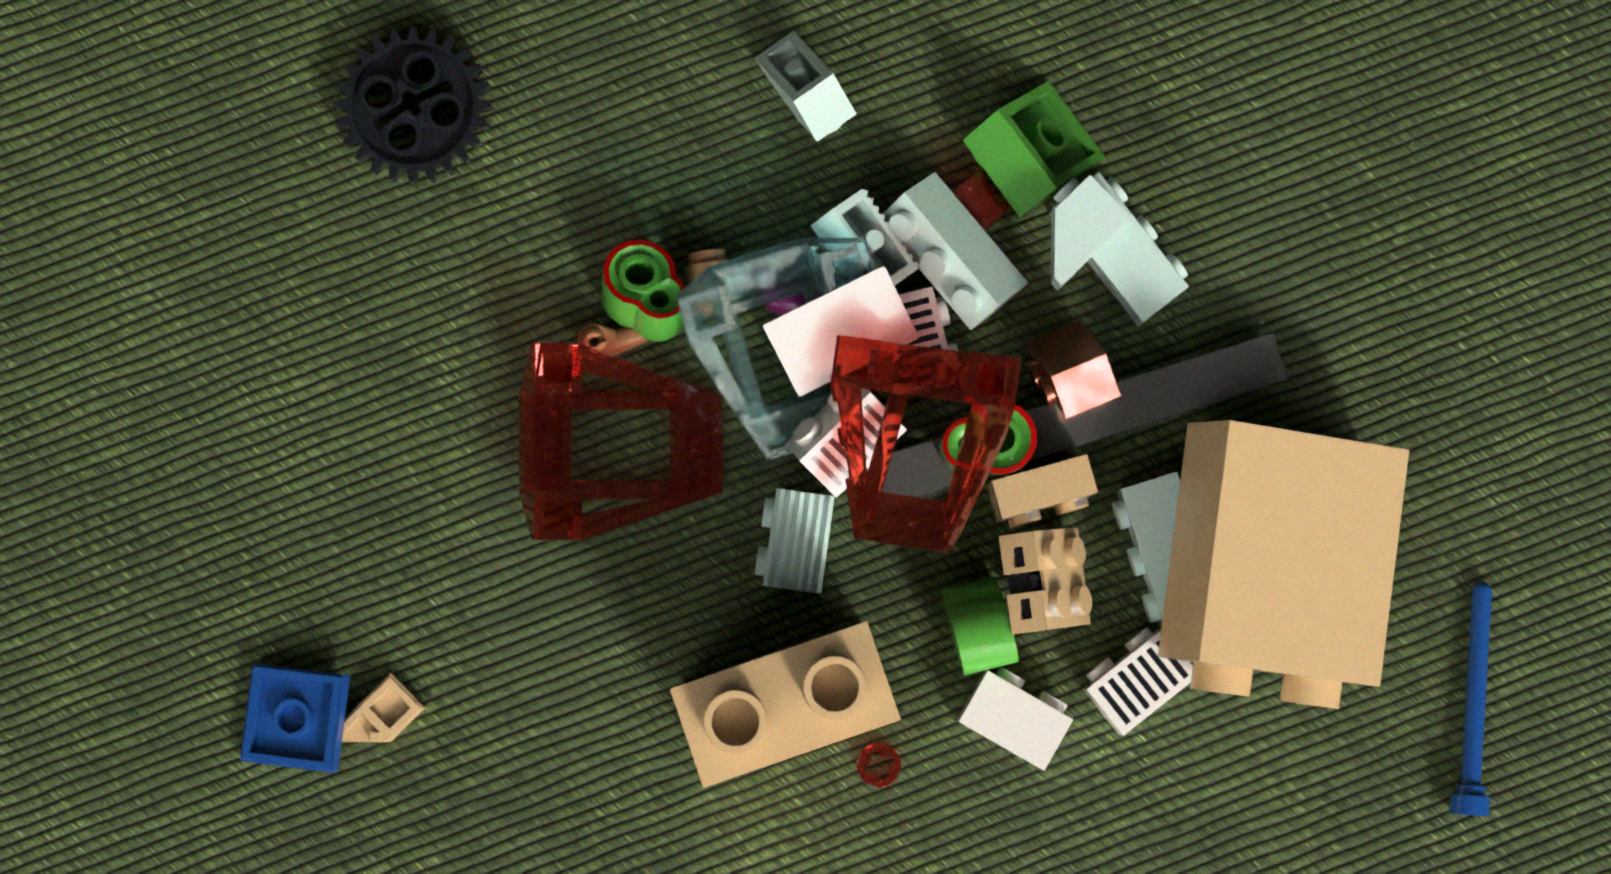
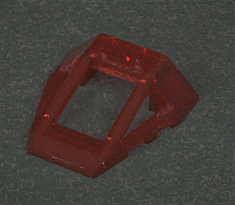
[830,335,1021,553]
[519,343,722,541]

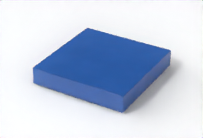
[240,664,350,773]

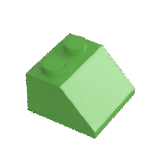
[963,81,1106,218]

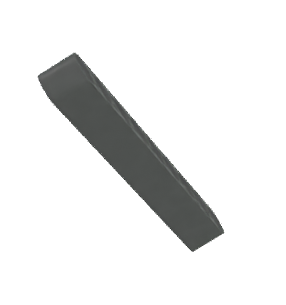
[865,333,1289,510]

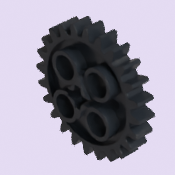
[334,26,493,185]

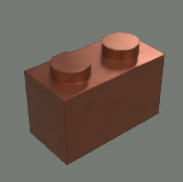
[1026,320,1121,419]

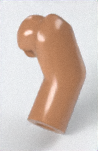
[577,323,648,359]

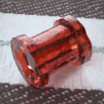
[953,170,1012,230]
[856,742,902,788]

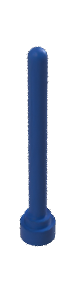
[1449,581,1492,817]

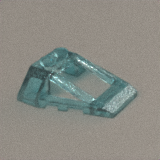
[676,237,872,461]

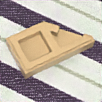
[342,673,426,742]

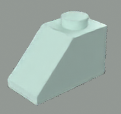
[755,31,856,141]
[1051,175,1132,291]

